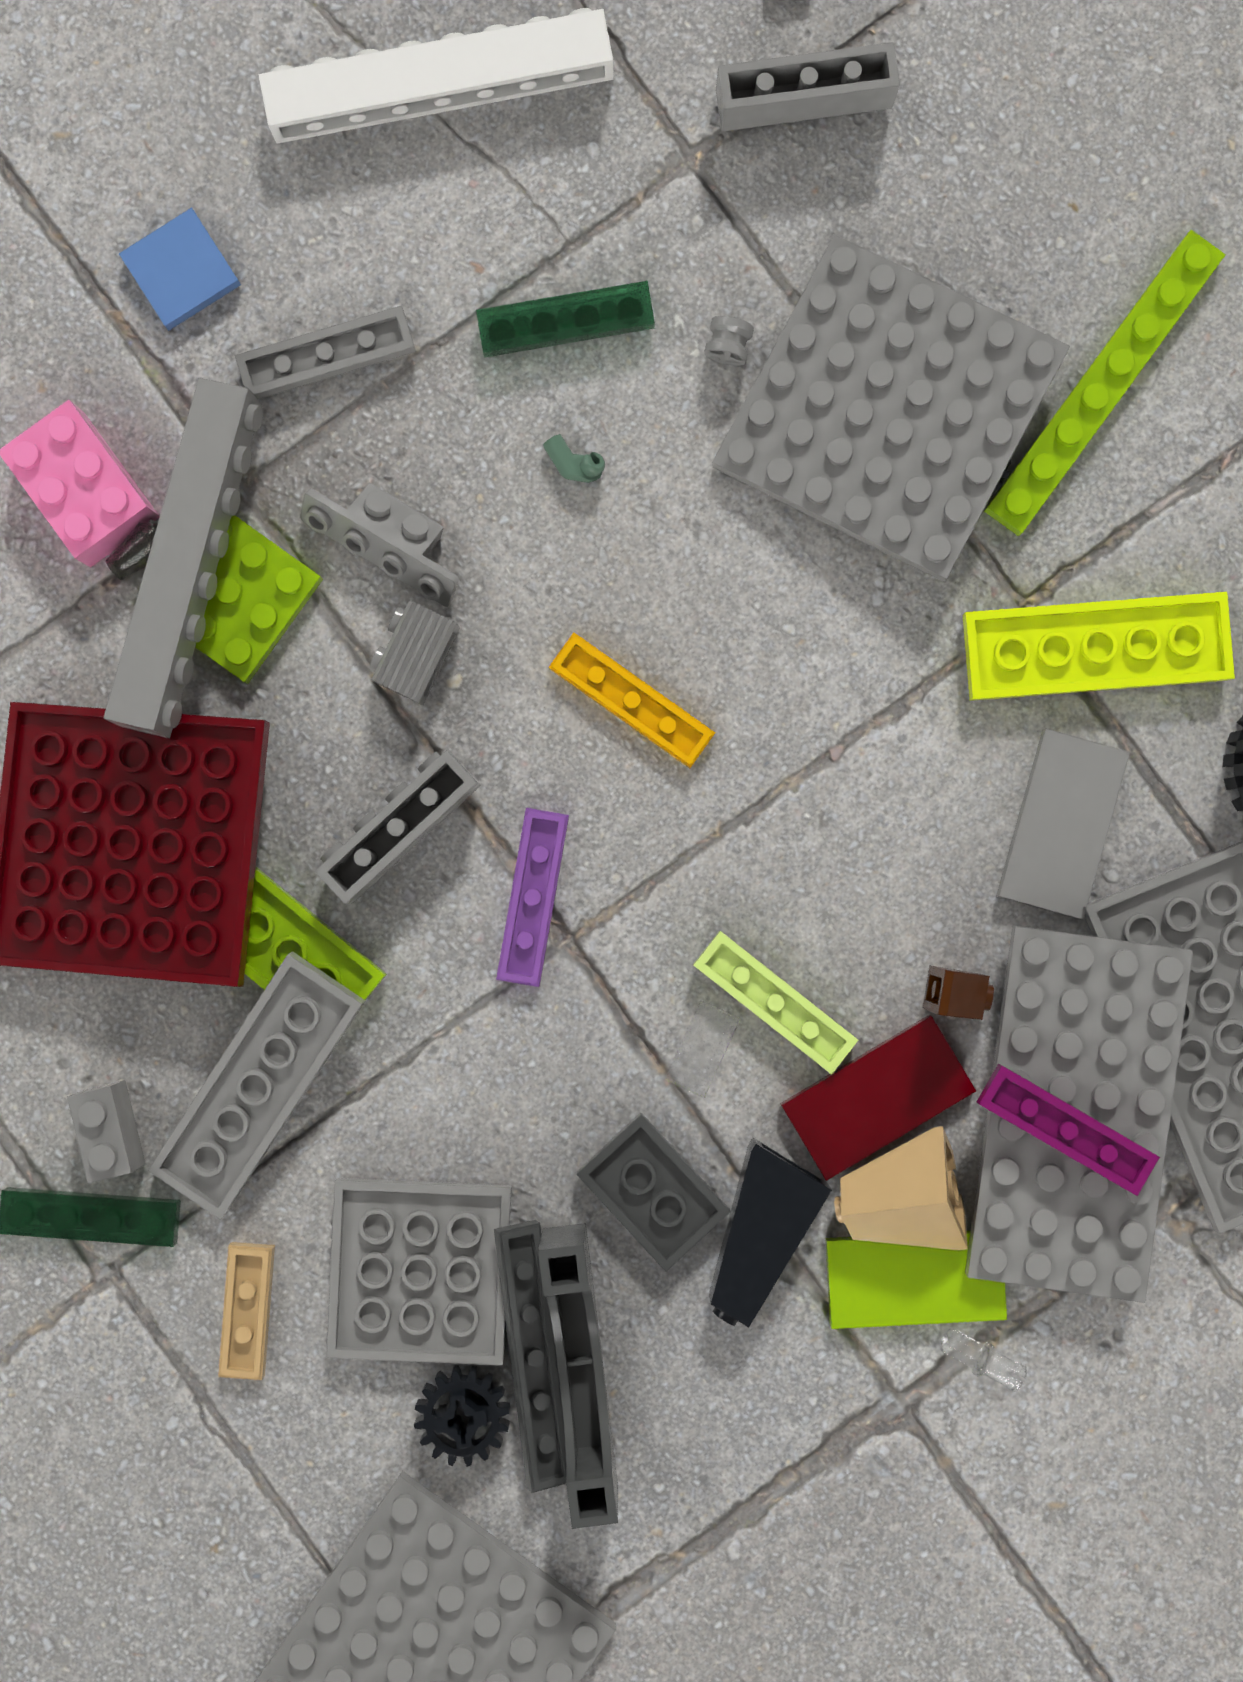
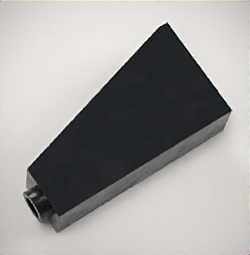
[709,1137,832,1328]

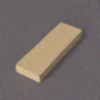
[218,1242,275,1380]

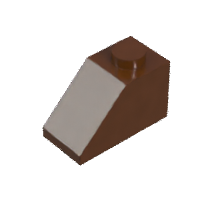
[923,965,994,1020]

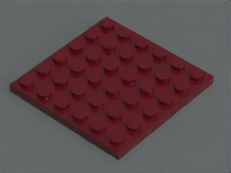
[0,702,270,987]

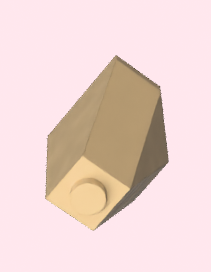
[834,1126,968,1250]

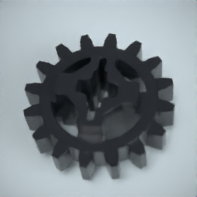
[414,1365,511,1467]

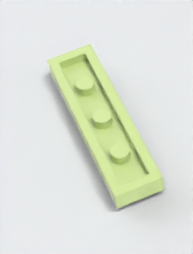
[693,931,859,1075]

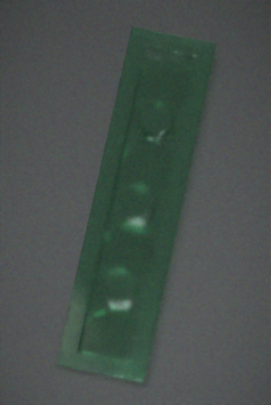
[476,281,655,358]
[0,1187,181,1247]

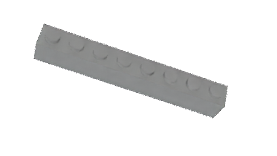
[103,378,263,738]

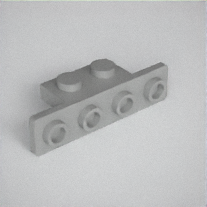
[300,483,459,607]

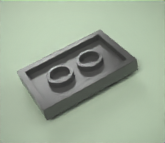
[576,1113,731,1272]

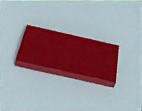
[780,1015,976,1181]

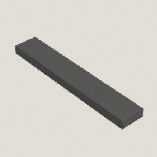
[494,1220,566,1493]

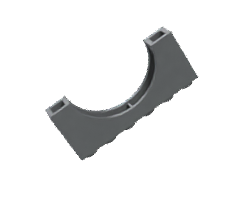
[538,1223,618,1529]

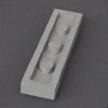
[235,305,416,399]

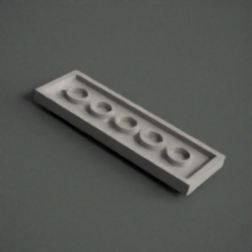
[148,952,366,1220]

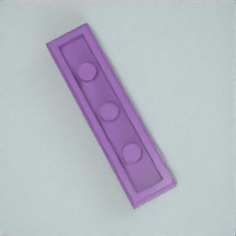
[496,808,569,987]

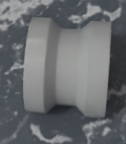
[704,316,754,366]

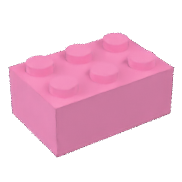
[0,400,160,568]

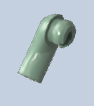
[543,434,605,483]

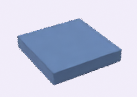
[119,208,241,331]

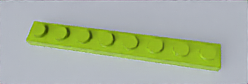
[984,230,1226,537]

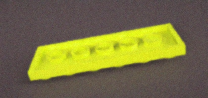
[962,592,1235,701]

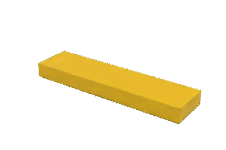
[549,632,715,769]

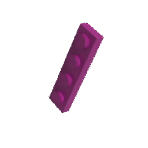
[976,1063,1160,1196]

